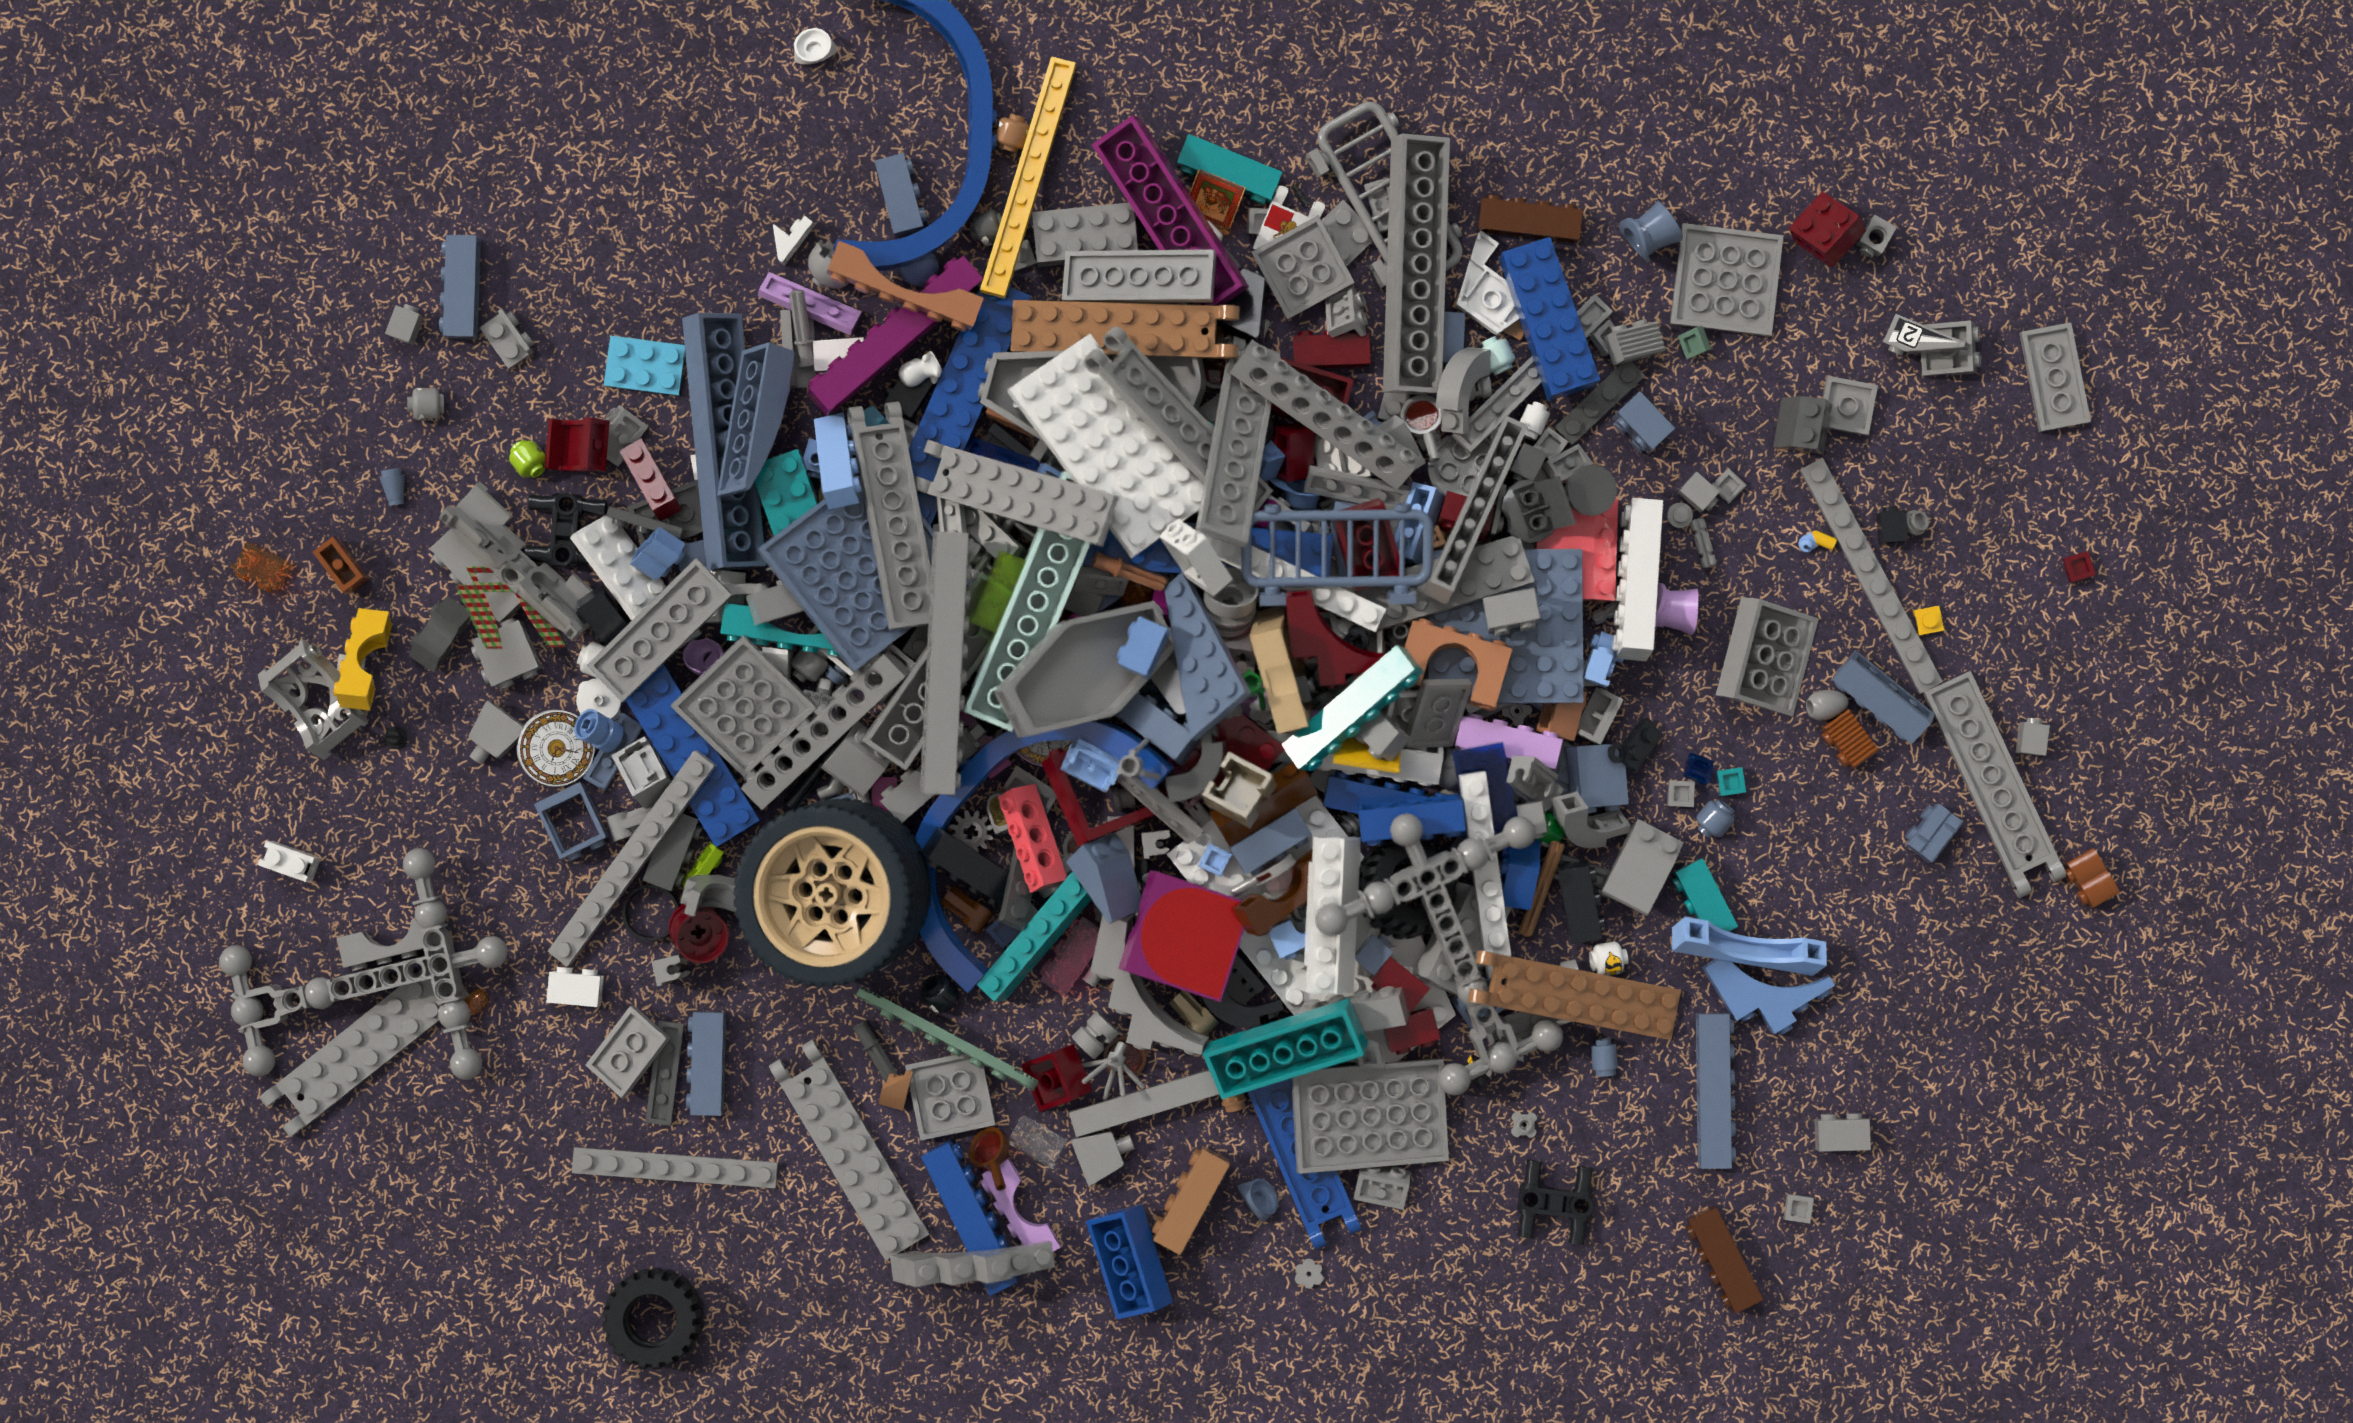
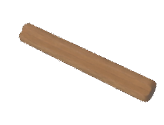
[1518,841,1565,937]

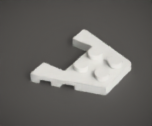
[1456,230,1520,336]

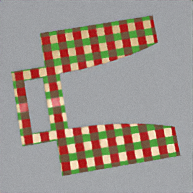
[455,566,566,649]

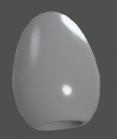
[1806,690,1849,721]

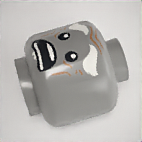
[407,388,444,421]

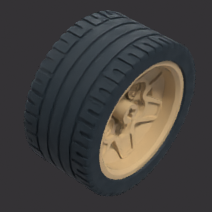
[734,798,931,987]

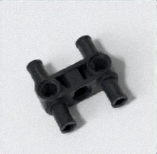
[525,492,607,568]
[1517,1159,1594,1245]

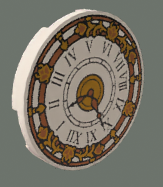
[517,710,595,786]

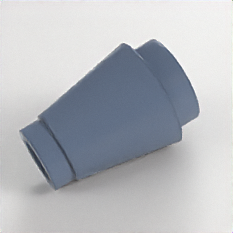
[379,468,405,506]

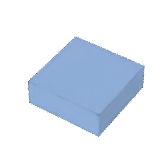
[1198,843,1232,877]

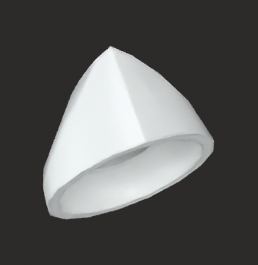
[794,28,838,64]

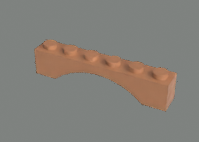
[827,241,984,332]

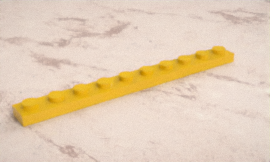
[980,57,1076,299]

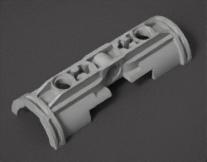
[439,482,592,641]

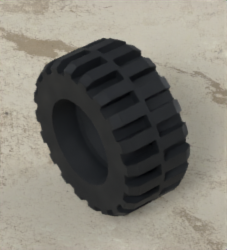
[1358,840,1456,940]
[602,1268,704,1370]

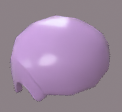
[683,637,724,676]

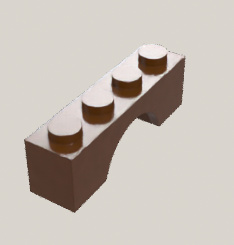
[1233,850,1313,936]

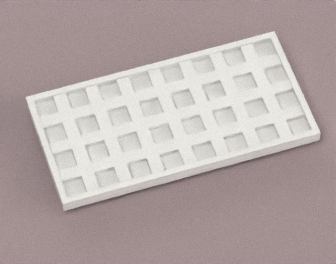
[1007,334,1204,558]

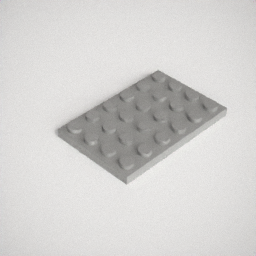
[1291,1058,1449,1174]

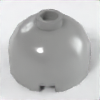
[808,240,849,289]

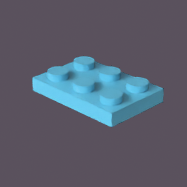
[604,336,686,396]

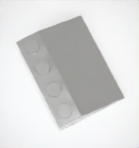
[1716,597,1819,717]

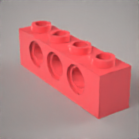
[998,784,1067,893]

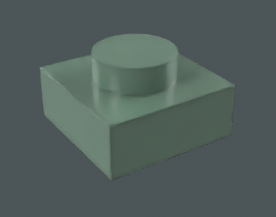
[1678,326,1711,359]

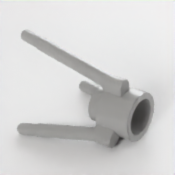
[1117,738,1161,779]

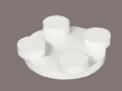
[576,678,621,720]

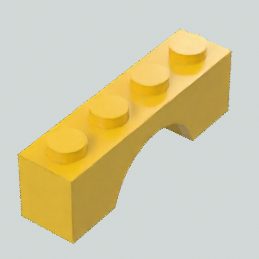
[333,608,392,711]

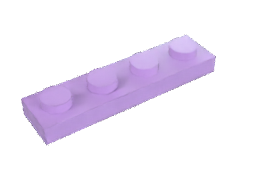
[758,272,862,336]

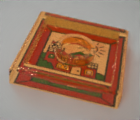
[1190,169,1246,235]

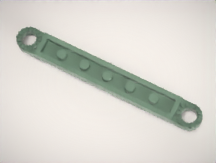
[855,987,1039,1091]

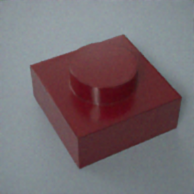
[2062,551,2096,583]

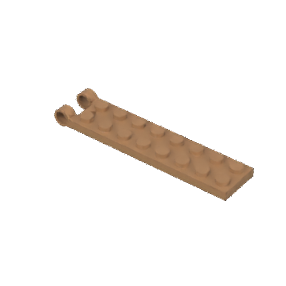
[1011,300,1240,359]
[1468,950,1681,1040]

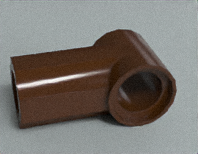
[940,885,994,934]

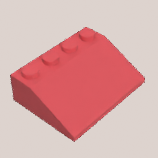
[1534,499,1618,602]

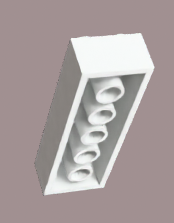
[1612,498,1663,661]

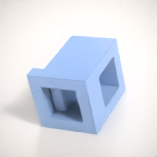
[1583,646,1615,688]

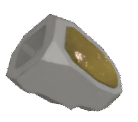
[987,791,1009,836]

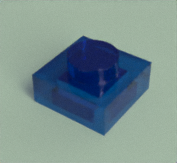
[1683,752,1714,786]

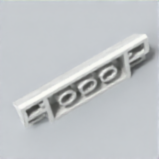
[1304,837,1361,995]

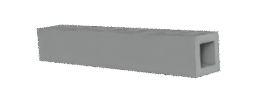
[1069,1069,1219,1137]

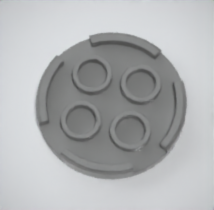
[1428,435,1492,497]

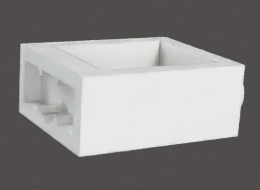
[1159,519,1232,596]

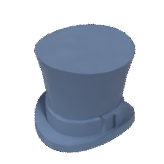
[1619,201,1683,263]

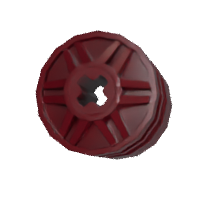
[668,904,729,963]

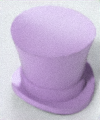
[1655,582,1698,635]

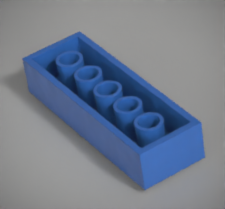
[1499,237,1600,401]
[921,1139,1020,1296]

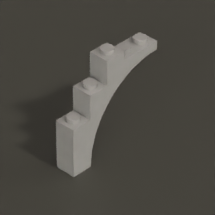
[1090,915,1209,1055]
[890,1241,1055,1287]

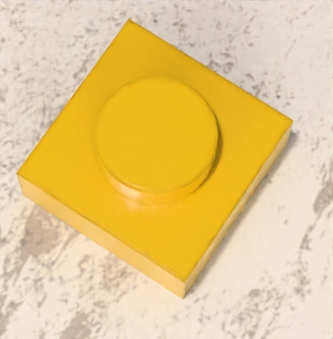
[1913,606,1944,636]

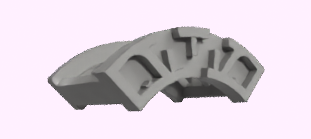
[258,639,368,760]

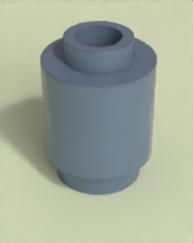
[1591,1038,1618,1077]

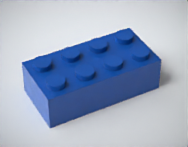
[1357,794,1466,845]
[1086,1204,1173,1319]

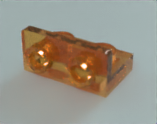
[230,541,294,593]

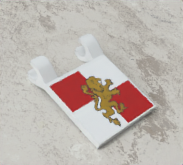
[1252,186,1325,250]

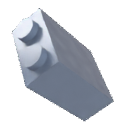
[1566,743,1629,813]

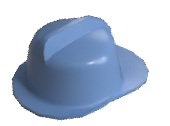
[1270,477,1320,511]

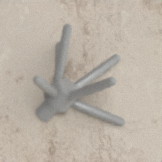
[1082,1042,1145,1100]

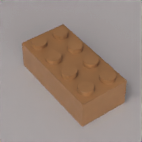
[1151,1146,1230,1255]

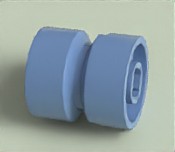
[574,709,623,753]

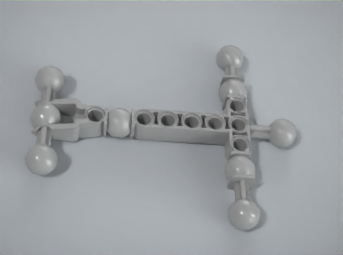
[1315,814,1563,1096]
[219,848,508,1080]

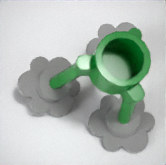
[1225,661,1273,724]

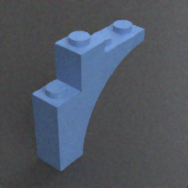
[1702,959,1835,1035]

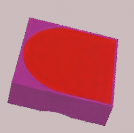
[1118,871,1244,1002]

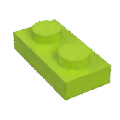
[682,841,724,887]

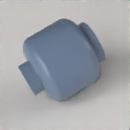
[1696,799,1735,838]

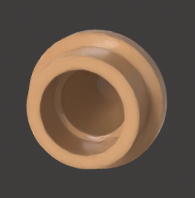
[1221,1093,1247,1112]

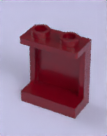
[545,417,610,472]

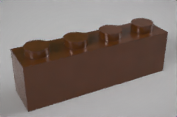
[1477,195,1583,243]
[1210,762,1318,847]
[1685,1205,1763,1314]

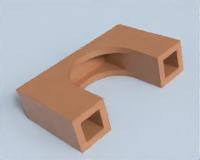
[1405,619,1512,712]

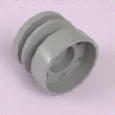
[1203,568,1259,637]

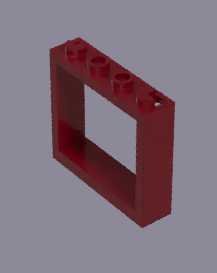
[1041,723,1169,847]

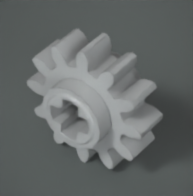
[949,810,994,853]

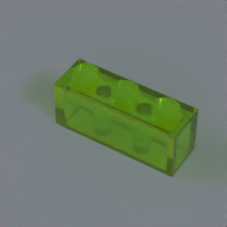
[969,550,1025,633]

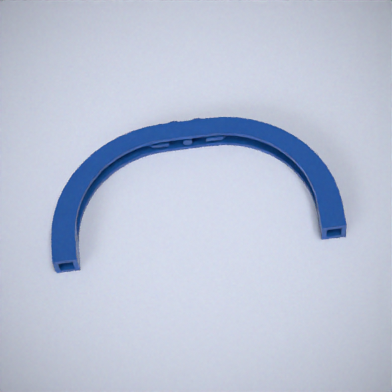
[833,0,997,272]
[915,719,1174,993]

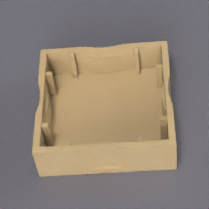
[1250,604,1313,734]

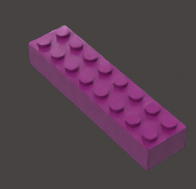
[1092,115,1250,306]
[807,256,983,416]

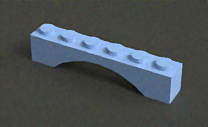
[1672,917,1827,976]

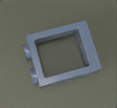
[534,782,610,862]

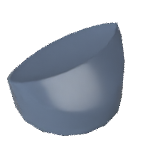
[1237,1178,1279,1222]

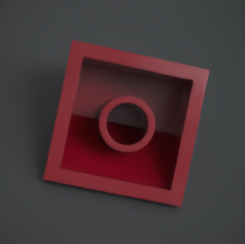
[1021,1043,1093,1111]

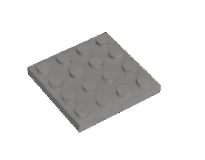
[1670,223,1784,337]
[671,635,817,777]

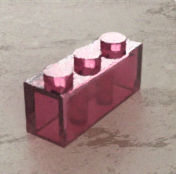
[1039,916,1100,997]

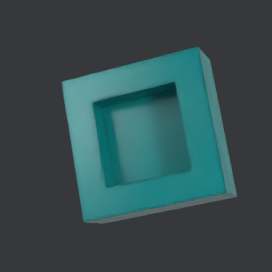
[1716,767,1746,796]

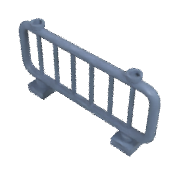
[1241,503,1433,606]

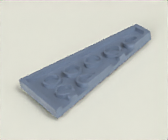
[1164,572,1251,741]

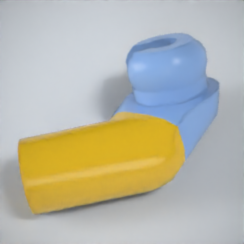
[1798,530,1837,553]

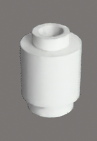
[1519,401,1550,441]

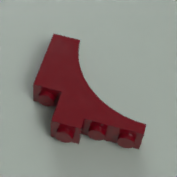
[1286,589,1387,689]

